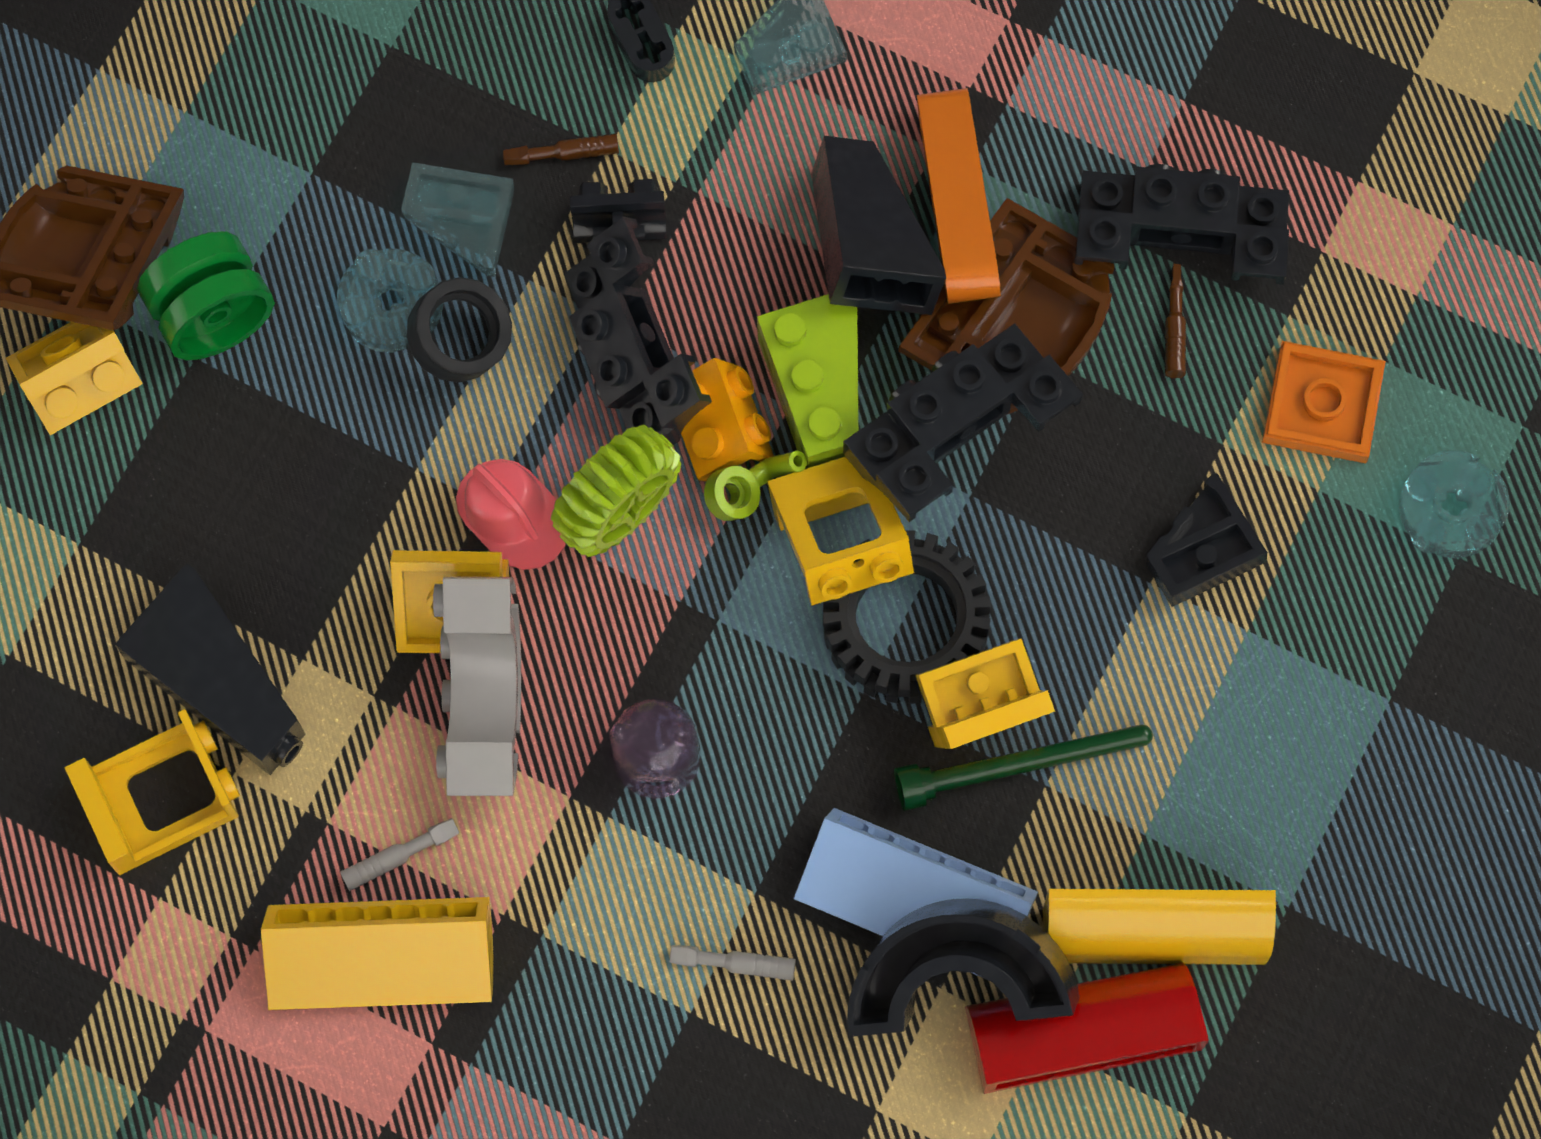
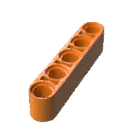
[917,88,1001,304]

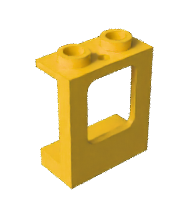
[767,456,914,606]
[64,709,240,876]

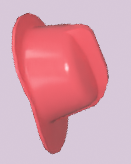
[456,459,566,570]

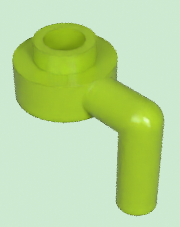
[704,451,807,521]

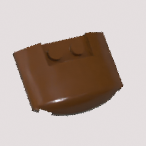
[0,165,184,331]
[898,198,1114,415]

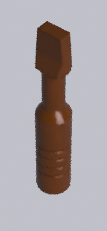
[503,133,619,165]
[1165,264,1186,378]

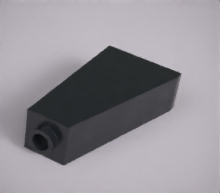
[811,136,946,315]
[115,563,306,775]

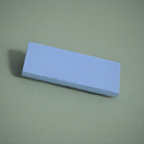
[794,808,1038,978]

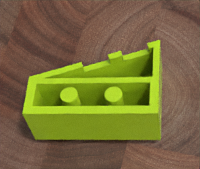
[757,294,859,469]

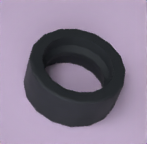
[406,277,512,382]

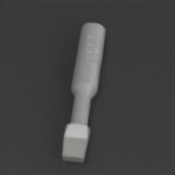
[340,818,459,891]
[669,945,796,981]

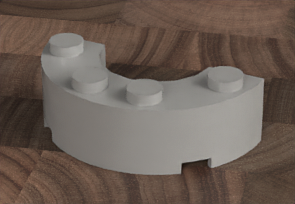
[433,577,521,796]

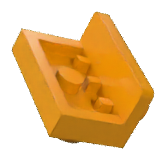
[681,358,774,482]

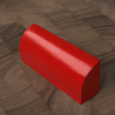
[965,963,1209,1094]

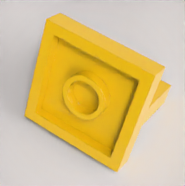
[5,322,143,435]
[390,550,509,653]
[915,639,1055,749]

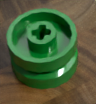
[137,231,275,361]

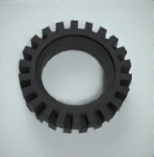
[823,530,991,704]

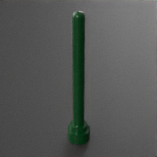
[894,724,1153,811]

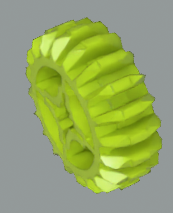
[551,425,682,557]

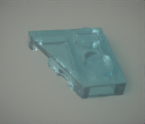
[734,0,847,96]
[401,162,515,277]

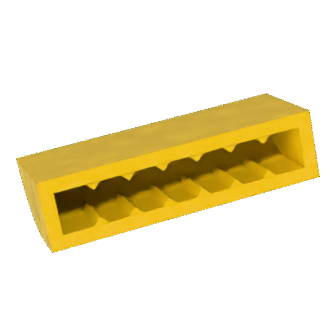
[1043,889,1276,965]
[261,897,493,1010]

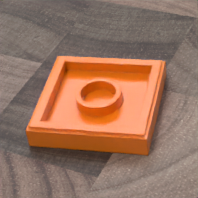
[1262,341,1386,464]

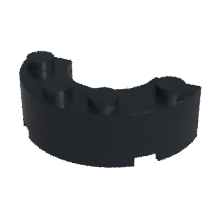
[847,898,1080,1037]

